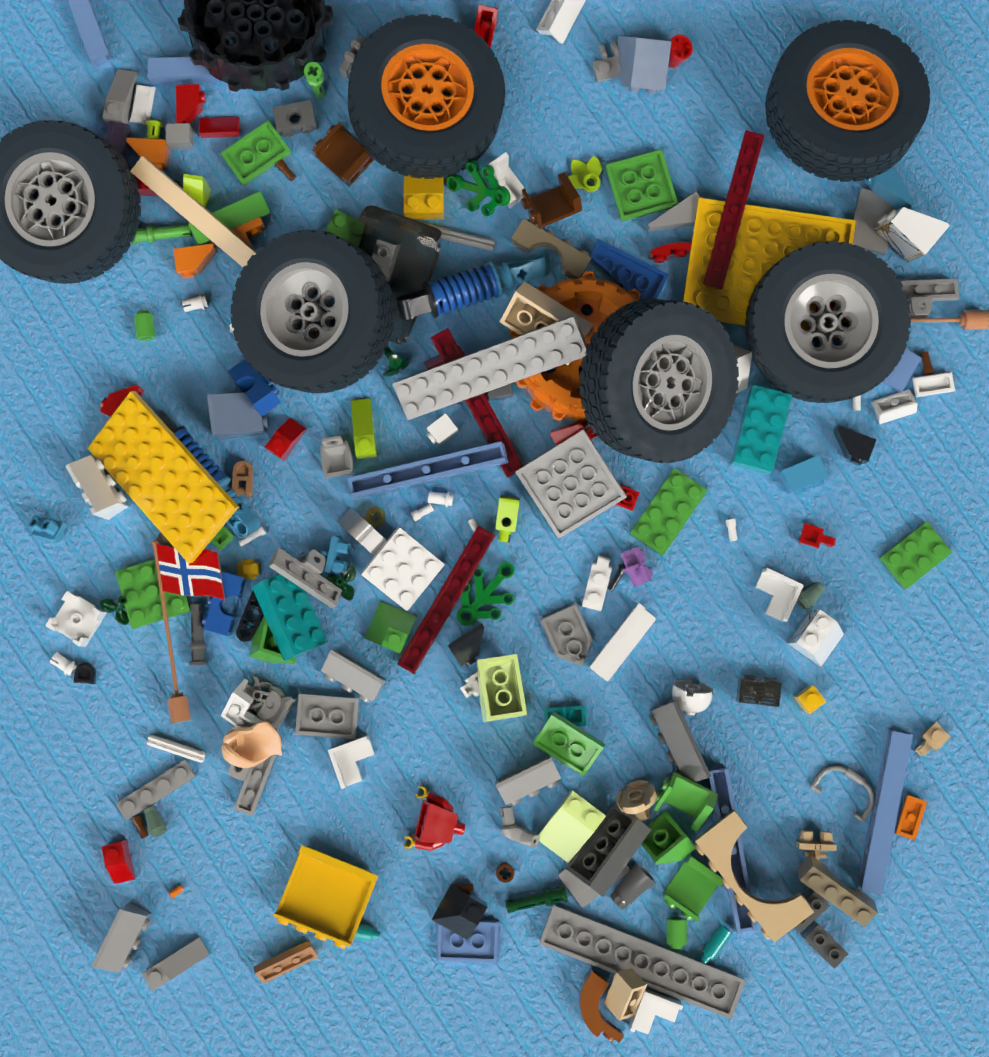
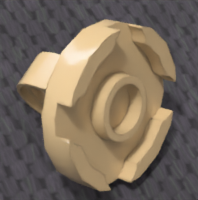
[616,780,657,820]

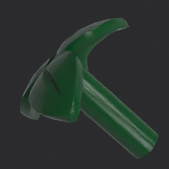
[382,346,412,377]
[325,566,356,601]
[100,595,129,625]

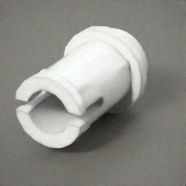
[182,294,208,312]
[428,491,454,507]
[50,652,77,676]

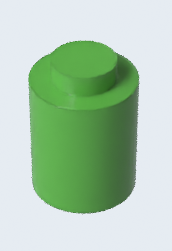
[133,310,156,341]
[666,917,687,949]

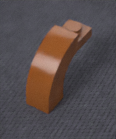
[579,968,624,1043]

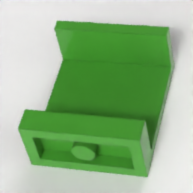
[653,772,718,832]
[662,854,723,921]

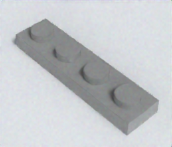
[116,759,197,821]

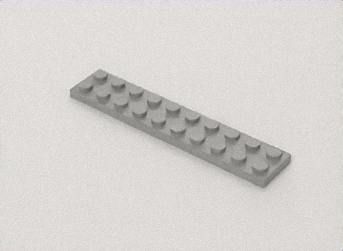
[393,315,587,420]
[539,904,746,1019]

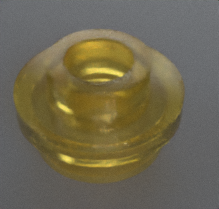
[366,507,386,527]

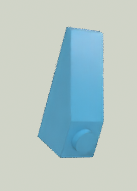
[864,166,916,210]

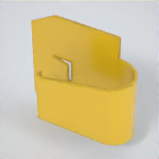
[237,559,260,580]

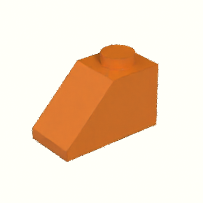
[126,138,170,170]
[174,244,217,279]

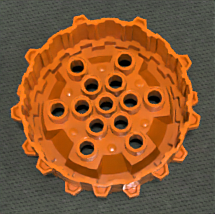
[509,271,660,427]

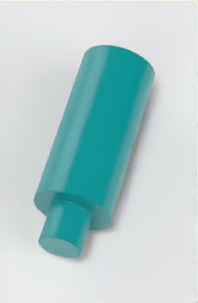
[354,924,381,942]
[700,925,733,964]

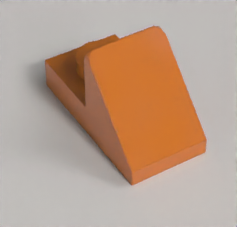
[232,217,266,249]

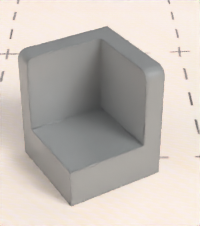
[166,123,193,150]

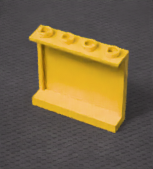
[273,845,379,949]

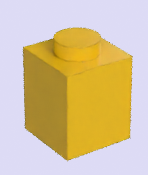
[794,685,826,714]

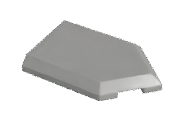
[540,603,593,667]

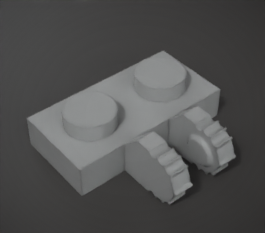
[339,35,366,79]
[592,41,621,83]

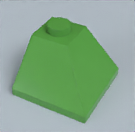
[365,601,417,654]
[249,616,296,664]
[641,811,696,864]

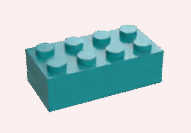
[730,385,792,475]
[252,574,328,661]

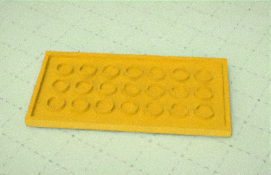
[87,391,239,563]

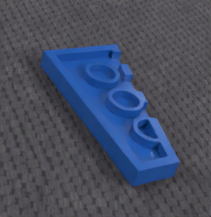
[590,240,669,300]

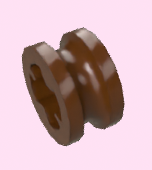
[496,863,514,883]

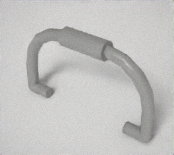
[810,766,875,822]

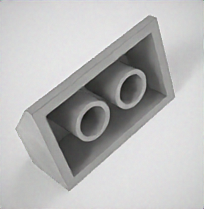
[321,650,387,703]
[495,755,561,806]
[92,902,151,973]

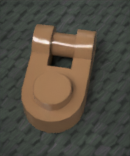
[232,461,254,497]

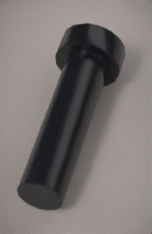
[607,564,626,591]

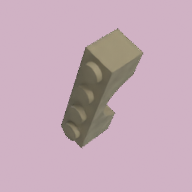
[511,218,591,279]
[797,854,878,927]

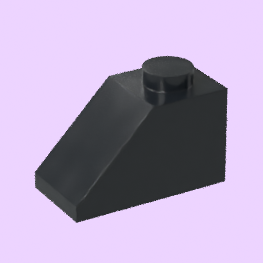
[833,426,877,466]

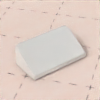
[872,389,918,424]

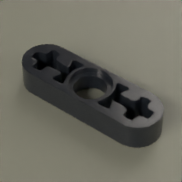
[236,591,264,642]

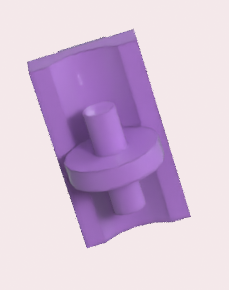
[621,546,654,587]

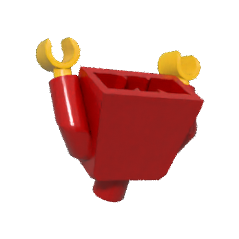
[403,786,465,851]

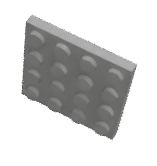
[515,428,627,539]

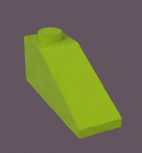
[351,398,378,460]

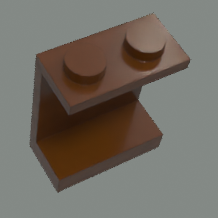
[313,122,375,187]
[520,172,583,229]

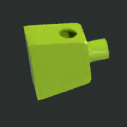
[495,495,520,543]

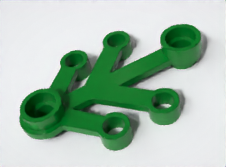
[446,160,511,216]
[457,562,514,626]

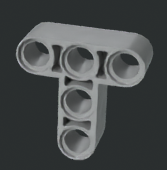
[338,508,387,556]

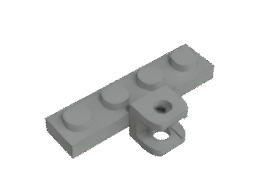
[901,279,959,318]
[269,548,342,608]
[228,739,282,816]

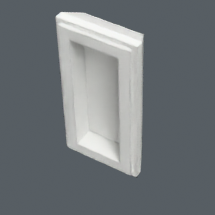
[130,84,156,124]
[912,372,955,397]

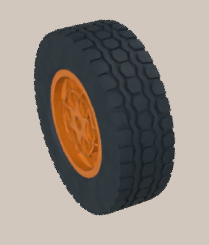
[348,14,505,179]
[765,20,930,182]

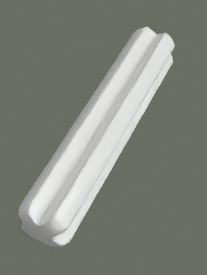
[147,734,206,763]

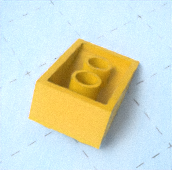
[404,175,444,220]

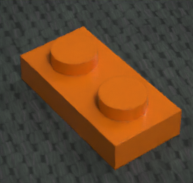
[894,794,927,840]

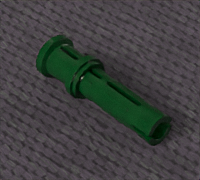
[505,884,568,913]

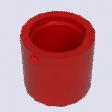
[668,34,693,69]

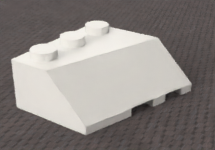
[65,455,128,520]

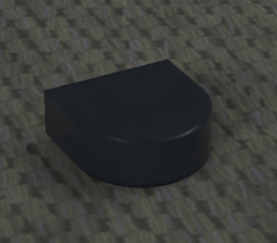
[74,663,96,684]

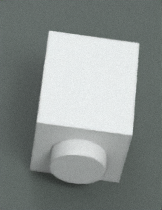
[427,413,458,446]

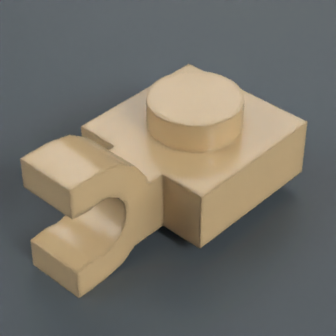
[914,722,950,756]

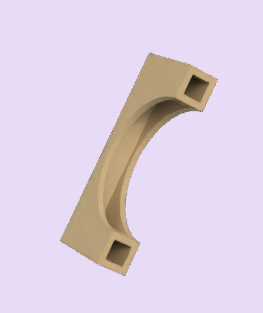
[695,809,814,943]

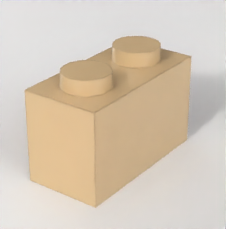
[604,968,647,1021]

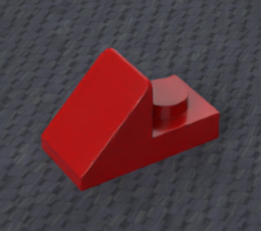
[474,4,499,48]

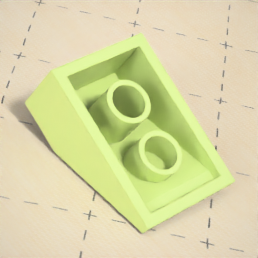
[477,654,527,722]
[538,789,606,863]

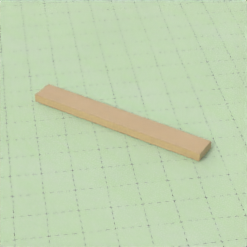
[130,156,256,267]

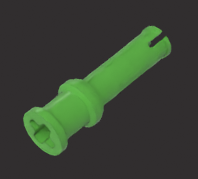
[304,62,326,99]
[132,224,192,245]

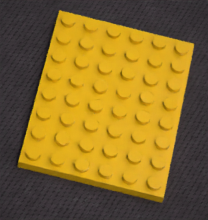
[683,198,856,339]

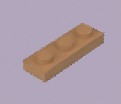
[253,940,319,984]

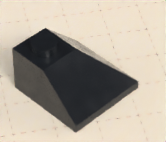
[447,624,485,667]
[431,883,488,940]

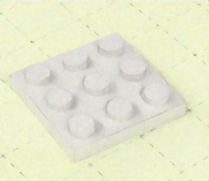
[360,527,445,611]

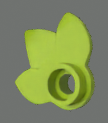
[568,156,602,193]

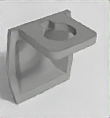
[321,436,353,478]

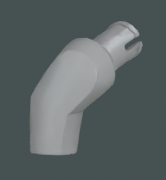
[500,806,540,848]

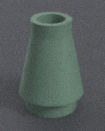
[796,582,825,611]
[144,806,168,838]

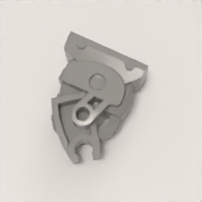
[244,676,297,731]

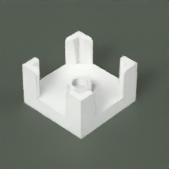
[45,591,107,647]

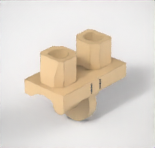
[795,830,836,860]

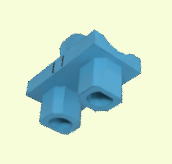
[29,516,67,543]
[317,536,351,575]

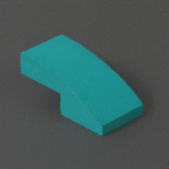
[544,705,589,726]

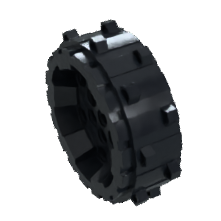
[177,0,333,92]

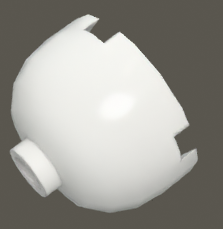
[672,680,713,715]

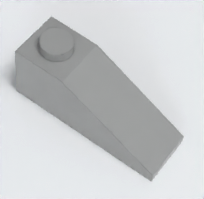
[102,69,138,129]
[646,192,701,232]
[142,937,210,991]

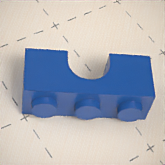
[228,359,281,417]
[202,571,247,636]

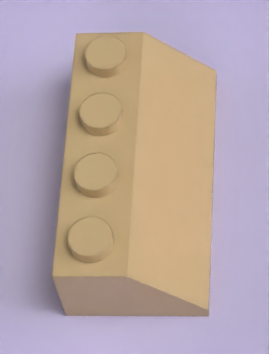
[500,281,593,365]

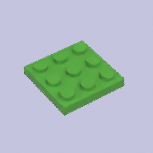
[605,149,678,222]
[115,559,191,629]

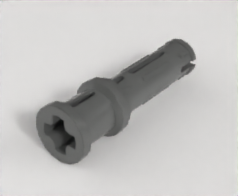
[189,604,208,666]

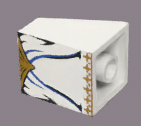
[875,207,950,262]
[787,609,844,667]

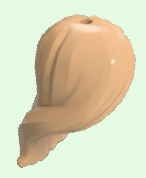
[221,720,282,768]

